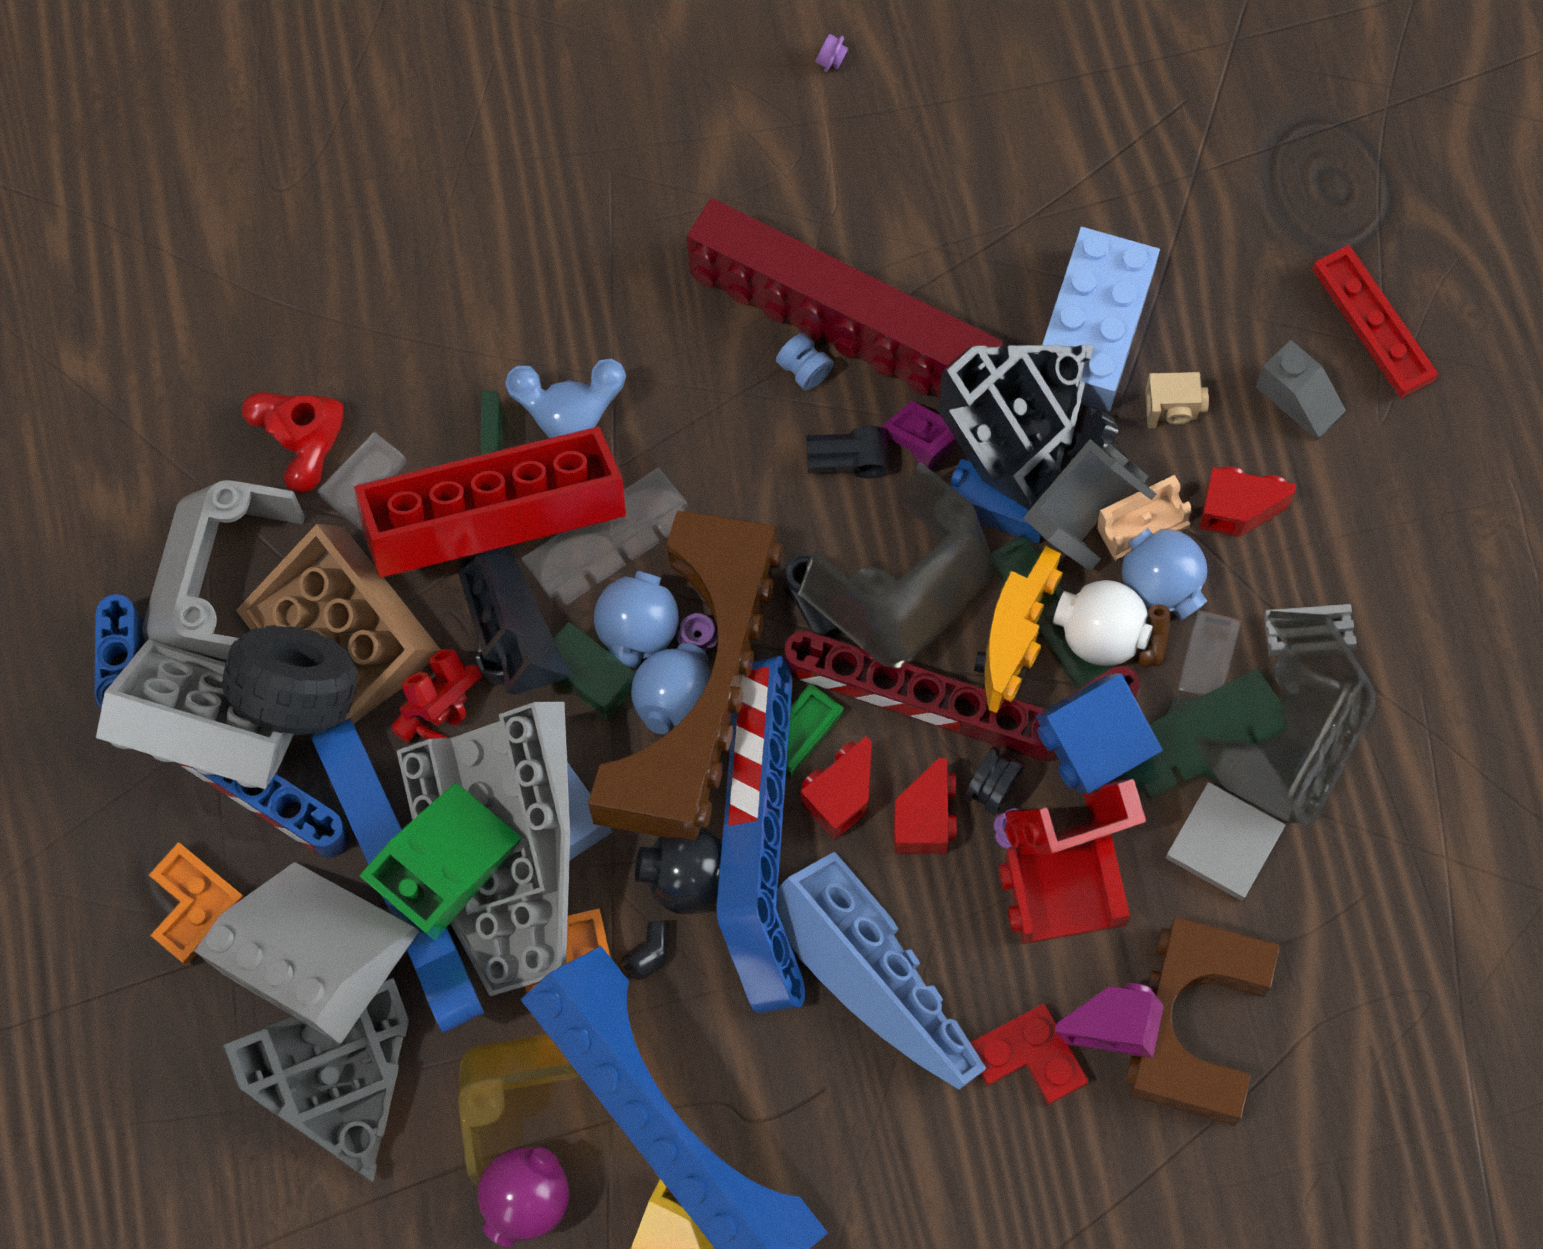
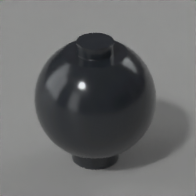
[635,828,722,915]

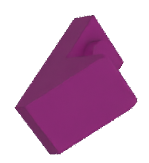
[881,401,958,474]

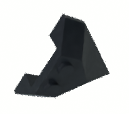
[939,345,1094,510]

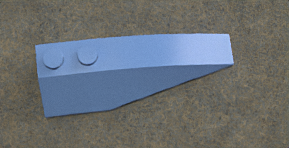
[776,852,986,1090]

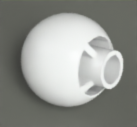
[1053,580,1153,666]

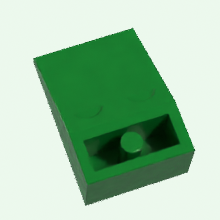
[359,782,523,941]

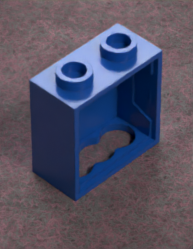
[1036,673,1163,794]

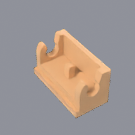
[1096,475,1191,562]

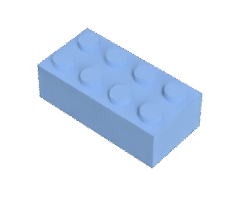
[1042,227,1160,412]

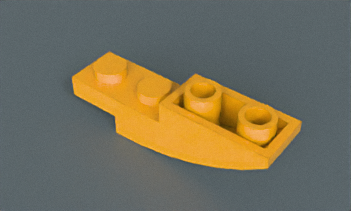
[985,546,1063,713]

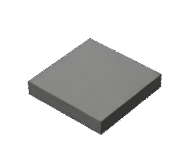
[1165,782,1286,902]

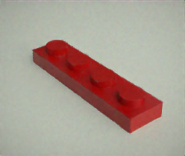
[1312,245,1439,399]

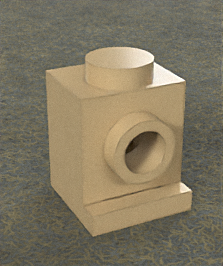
[1145,372,1209,428]

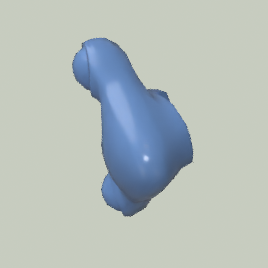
[505,358,626,438]

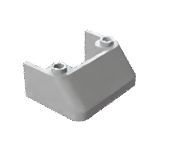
[142,480,305,663]

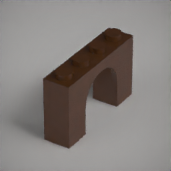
[1125,917,1280,1126]

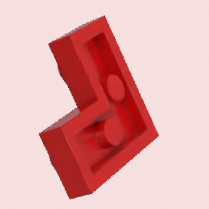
[970,1004,1089,1106]

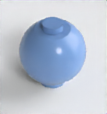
[1122,528,1207,620]
[594,571,679,669]
[631,643,712,735]

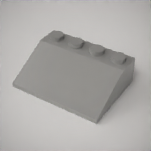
[96,639,293,789]
[194,862,419,1045]

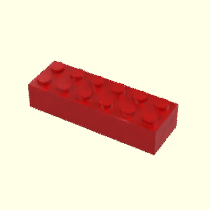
[354,427,626,578]

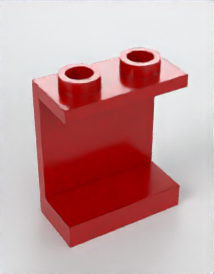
[1005,779,1146,855]
[998,834,1130,945]

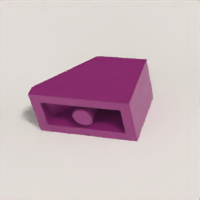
[1055,983,1164,1058]

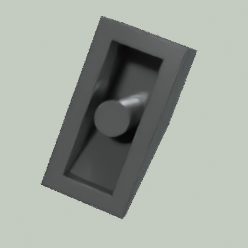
[1256,340,1346,440]

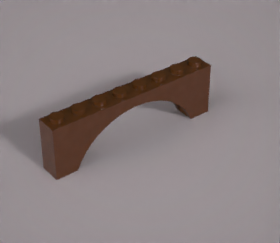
[588,510,783,841]

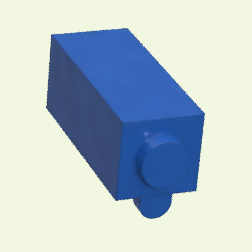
[944,459,1042,545]

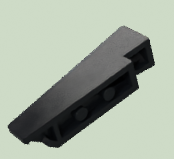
[458,546,570,695]

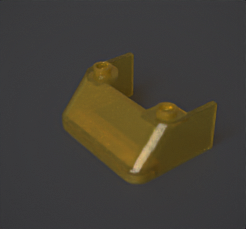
[458,1031,639,1185]

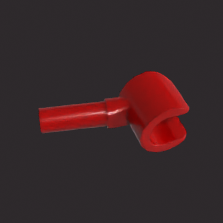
[391,714,448,743]

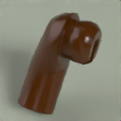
[1135,604,1170,667]

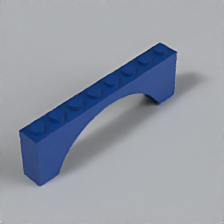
[521,946,828,1249]

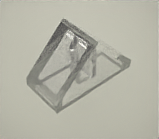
[1178,610,1241,699]

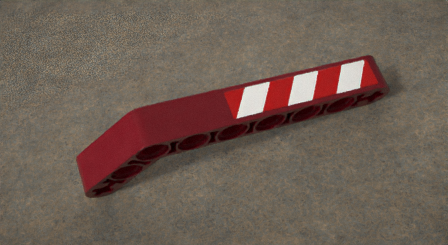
[784,631,1140,762]

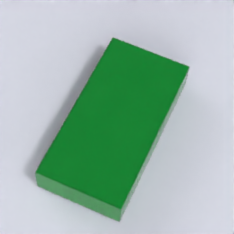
[786,683,844,777]

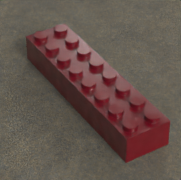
[686,197,1003,399]

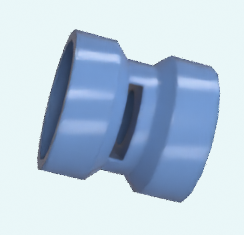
[776,333,834,391]

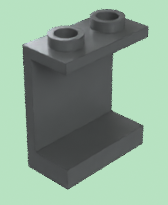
[1023,439,1157,572]

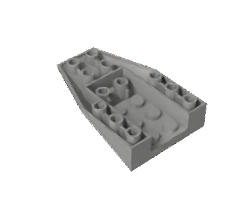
[397,702,570,996]

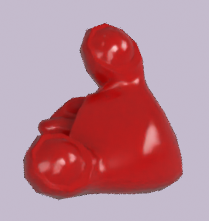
[242,391,344,494]

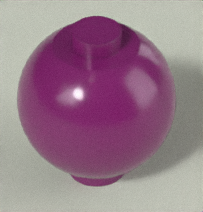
[477,1147,570,1247]

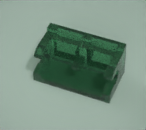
[554,622,635,720]

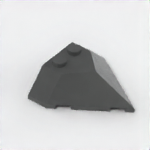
[222,978,409,1182]

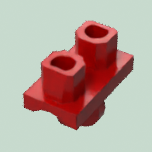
[399,649,482,726]

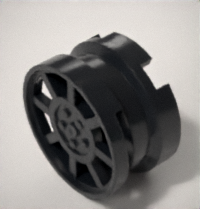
[964,746,1025,816]

